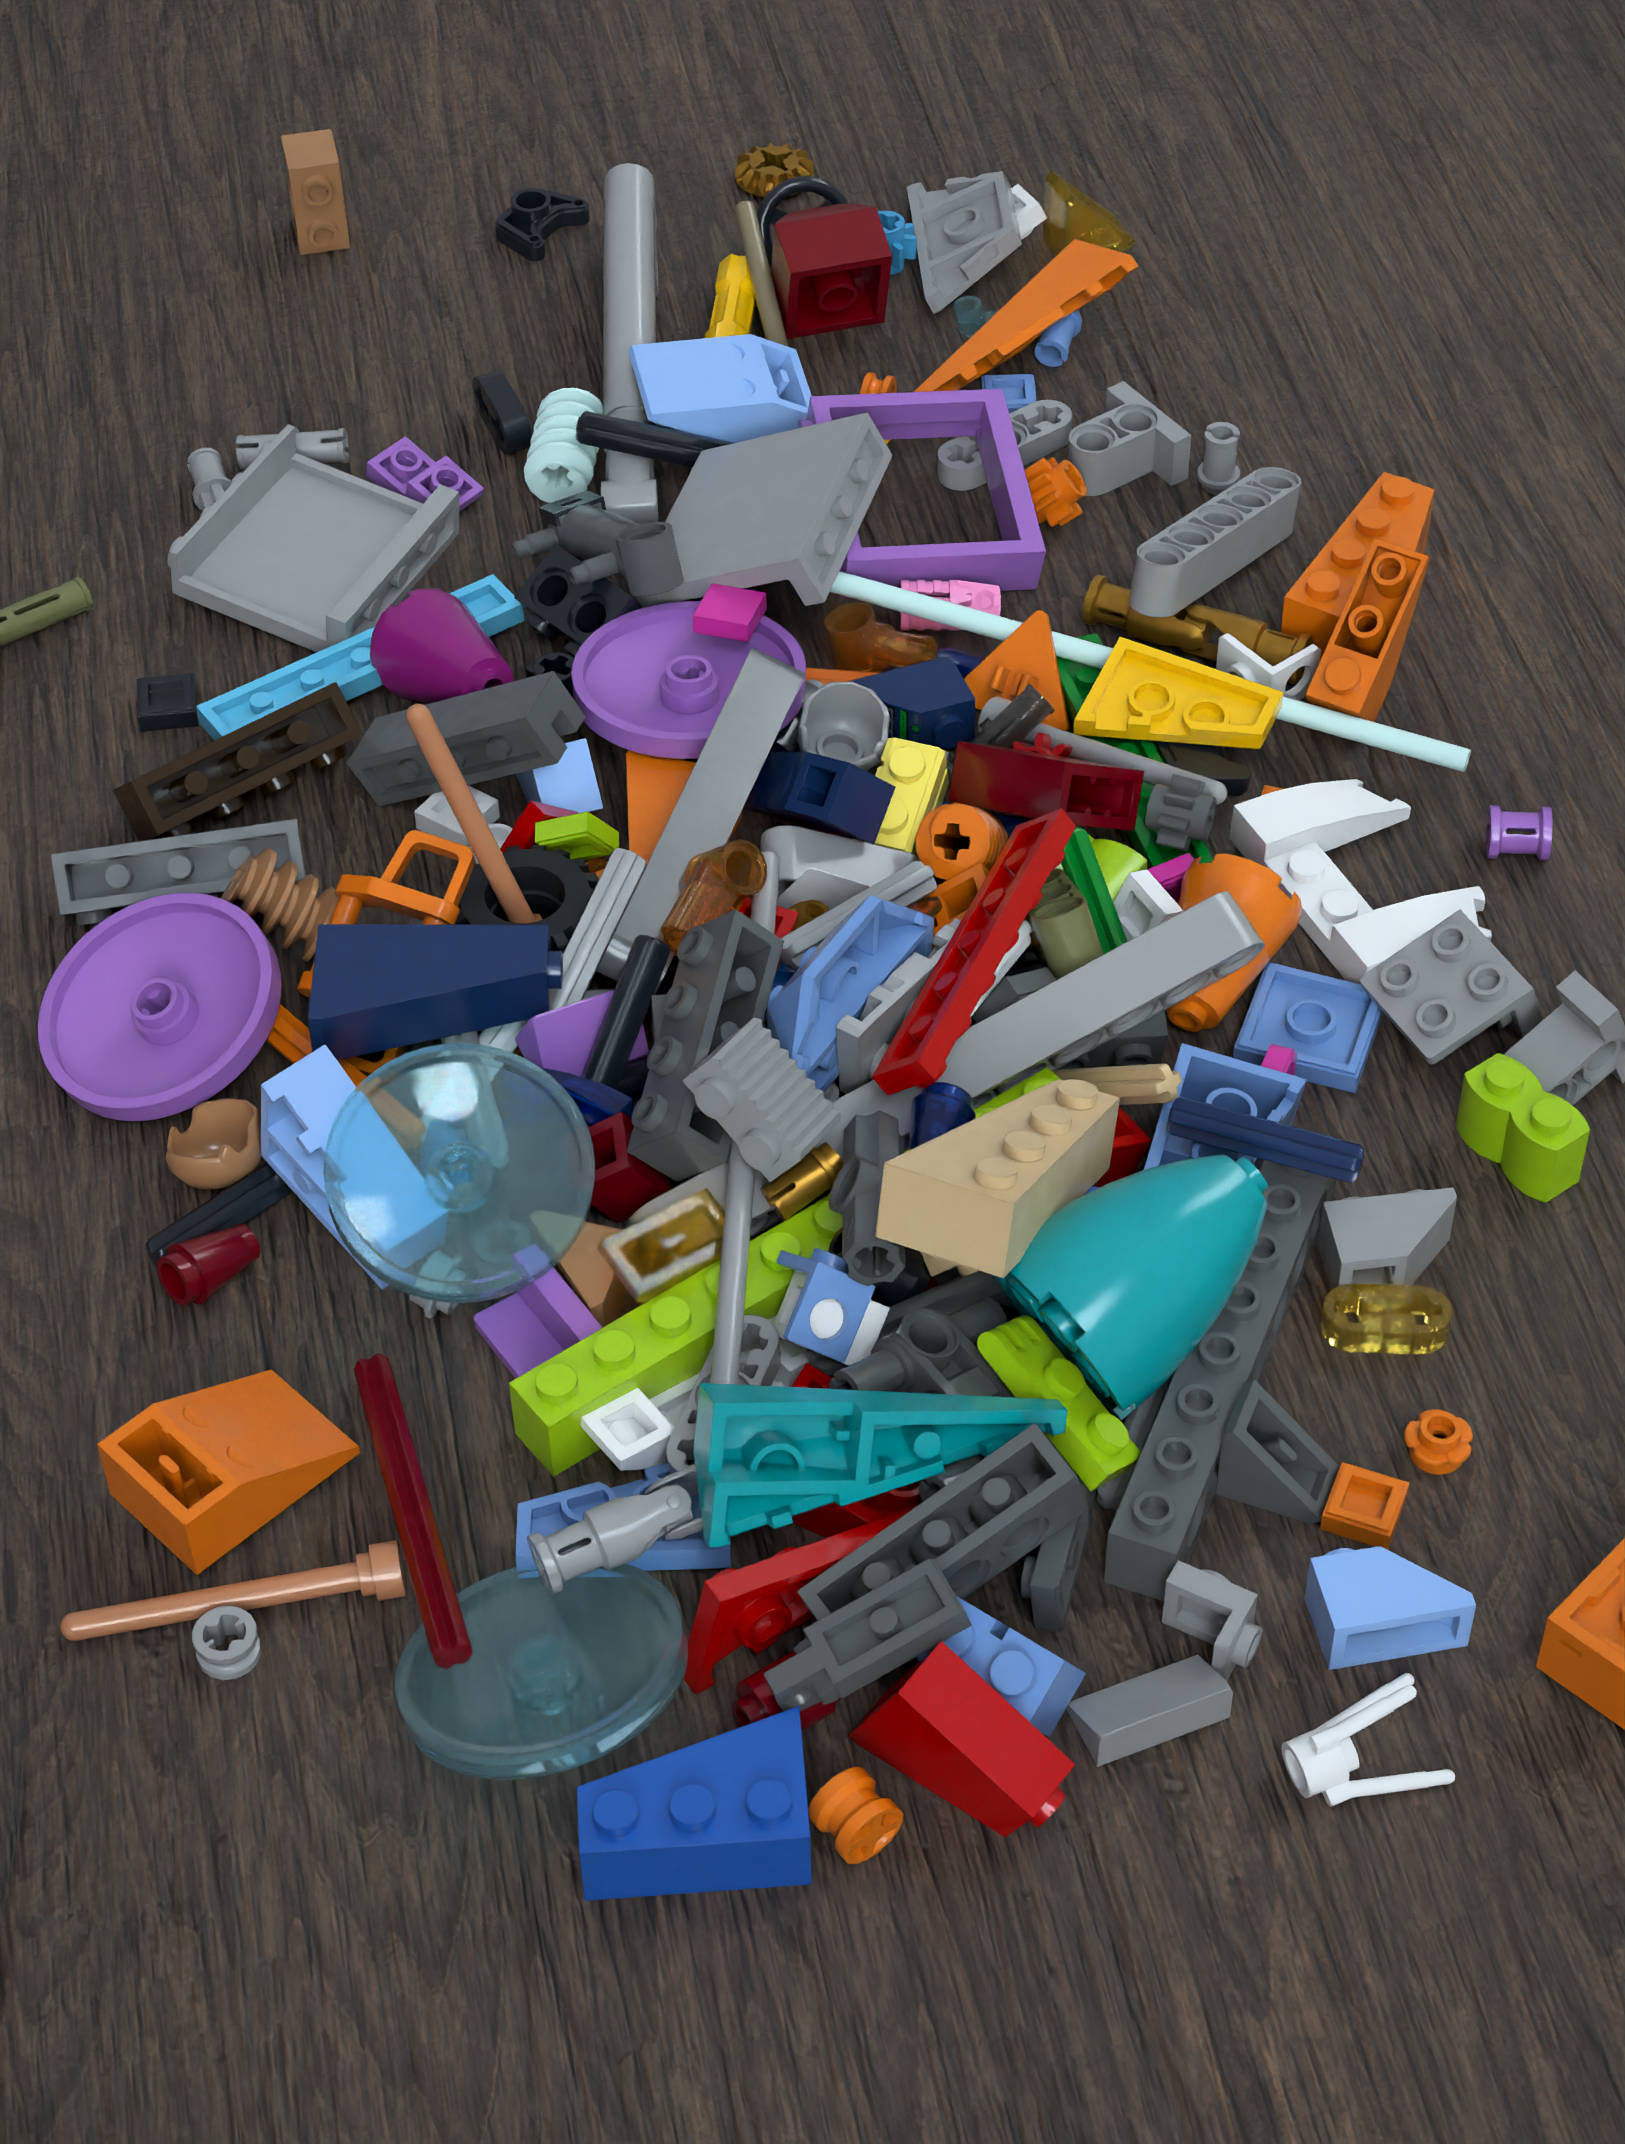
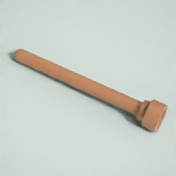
[406,704,543,923]
[60,1540,407,1641]

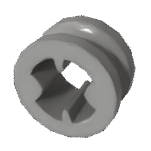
[192,1605,261,1680]

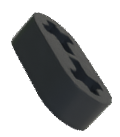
[472,371,532,454]

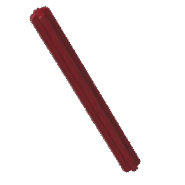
[353,1353,473,1669]

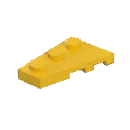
[1073,637,1284,749]

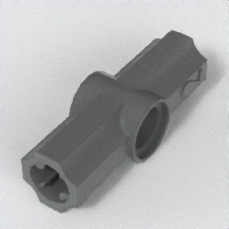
[829,1110,905,1286]

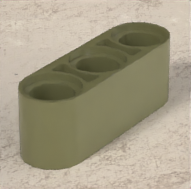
[1024,869,1104,978]

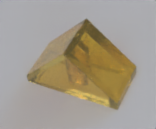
[1043,170,1135,255]
[597,1188,725,1303]

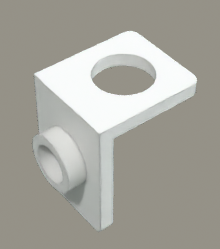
[1216,633,1321,701]

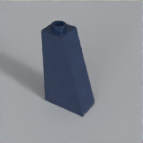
[308,924,563,1060]

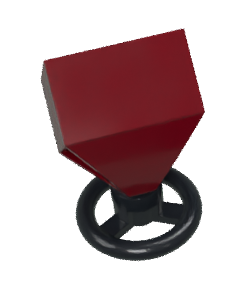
[757,176,892,339]

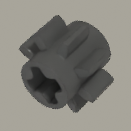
[1145,774,1217,851]

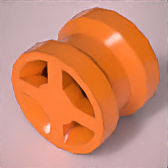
[808,1767,903,1864]

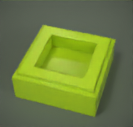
[535,811,619,861]

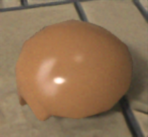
[166,1098,262,1190]

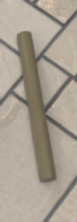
[734,201,789,347]

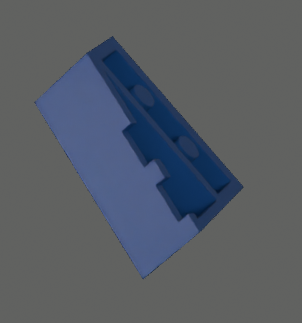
[577,1706,812,1901]

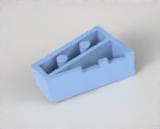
[261,1045,448,1290]

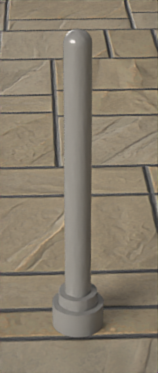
[978,696,1227,805]

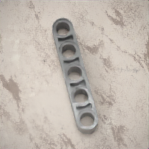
[1129,467,1301,617]

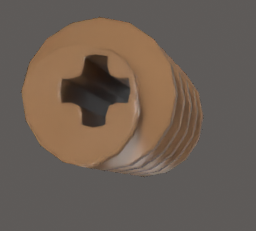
[221,847,360,962]

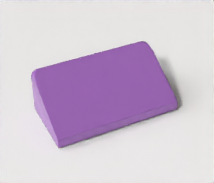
[515,990,649,1093]

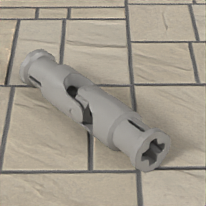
[527,1464,703,1596]

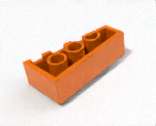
[1281,472,1435,660]

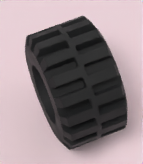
[455,845,599,980]

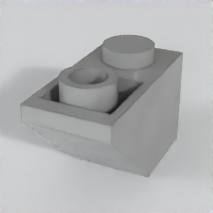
[1317,1187,1457,1306]

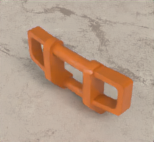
[296,830,476,1082]

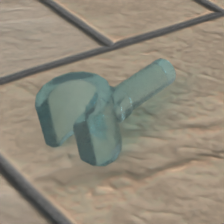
[954,296,997,337]

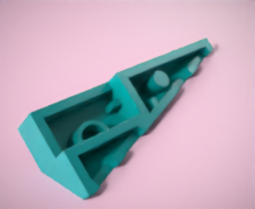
[693,1383,1067,1547]

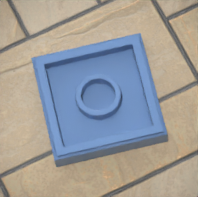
[1233,962,1383,1093]

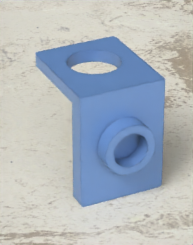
[776,1248,876,1363]

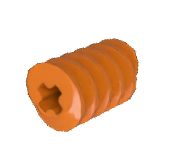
[915,802,1008,880]

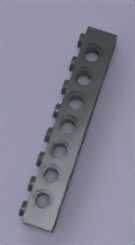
[1104,1160,1336,1601]

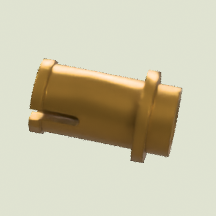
[760,1142,843,1222]

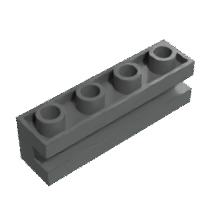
[347,671,586,807]

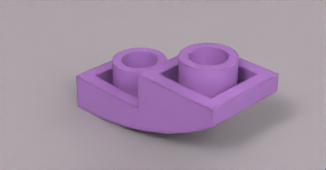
[365,436,484,512]

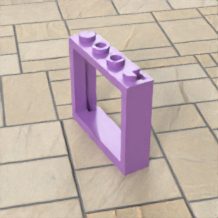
[798,389,1046,599]

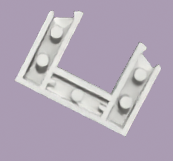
[1229,779,1492,984]

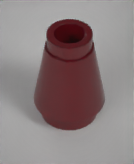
[157,1223,260,1306]

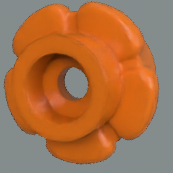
[1404,1409,1473,1475]

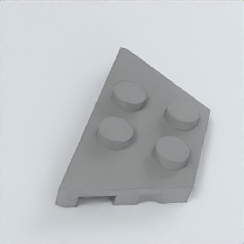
[907,171,1022,314]

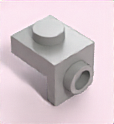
[1162,1560,1263,1681]

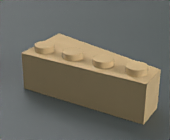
[875,1079,1120,1278]

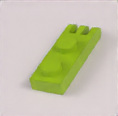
[977,1315,1142,1492]

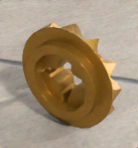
[735,142,814,198]

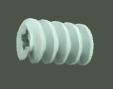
[524,388,603,503]

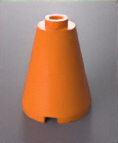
[1165,854,1302,1032]

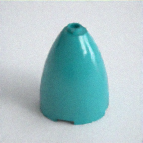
[993,1154,1269,1420]

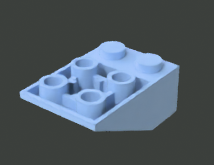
[628,334,812,443]

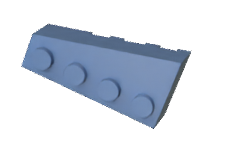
[1144,1043,1307,1171]

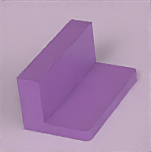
[474,1247,603,1379]

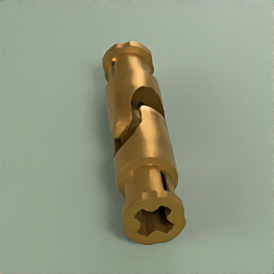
[1082,574,1314,685]

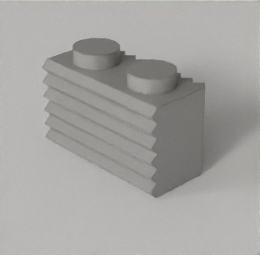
[682,1018,841,1182]

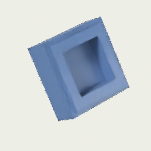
[981,374,1036,413]

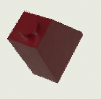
[948,741,1144,830]

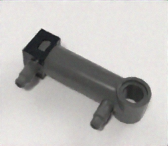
[511,490,684,597]

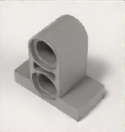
[1068,381,1191,496]
[1504,970,1625,1105]

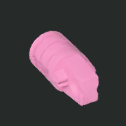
[900,580,1001,631]

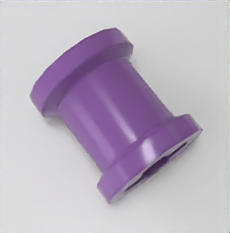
[1486,805,1553,861]

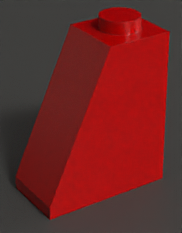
[848,1641,1075,1837]

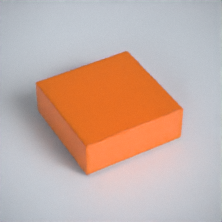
[1320,1462,1410,1550]

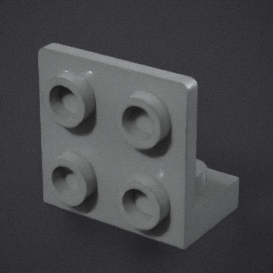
[1360,909,1543,1064]

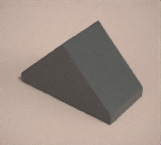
[1216,1379,1340,1524]

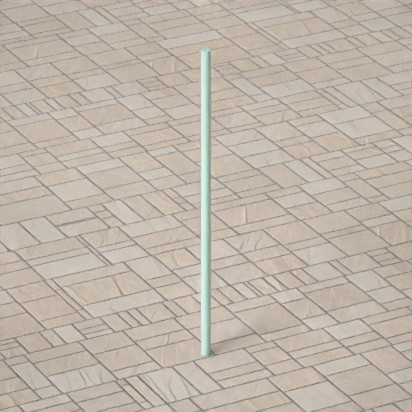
[787,571,1471,772]

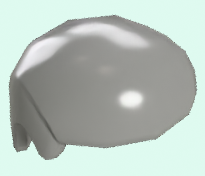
[797,682,890,771]

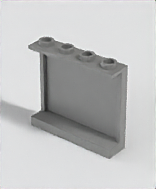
[628,412,893,608]
[167,424,459,652]

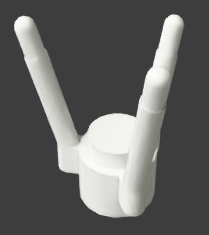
[1281,1673,1455,1807]

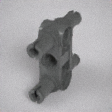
[829,1297,1058,1502]

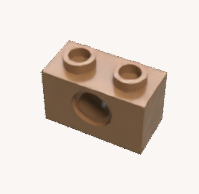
[281,129,350,255]

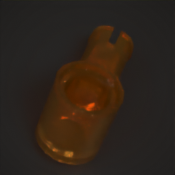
[824,602,937,672]

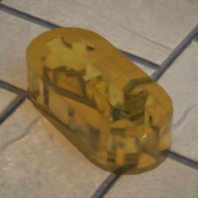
[1320,1283,1453,1354]

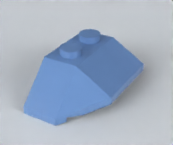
[764,895,934,1092]

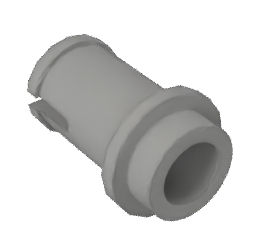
[1197,422,1240,495]

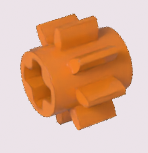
[1024,457,1087,527]

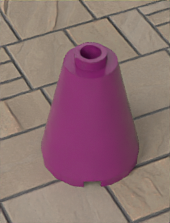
[370,588,514,704]

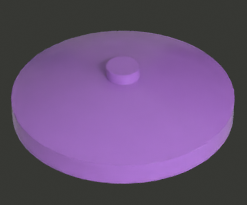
[572,601,806,759]
[38,893,282,1121]

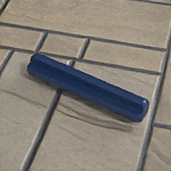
[1167,1097,1364,1183]

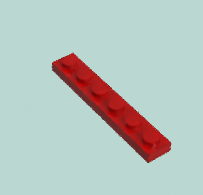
[872,808,1076,1096]

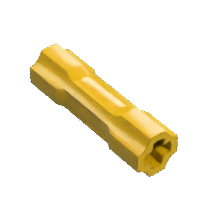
[704,253,757,338]

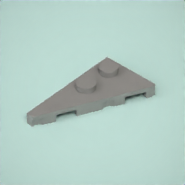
[836,918,961,1094]

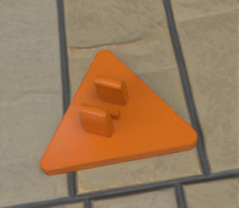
[964,610,1070,732]

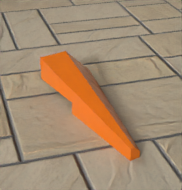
[914,239,1139,392]

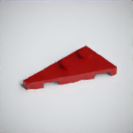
[680,1507,915,1694]

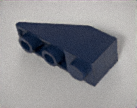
[743,752,896,844]

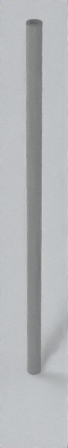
[710,851,780,1385]

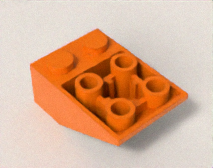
[97,1369,360,1575]

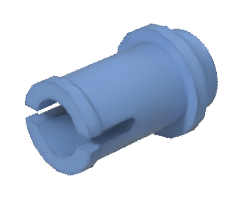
[1035,310,1082,367]

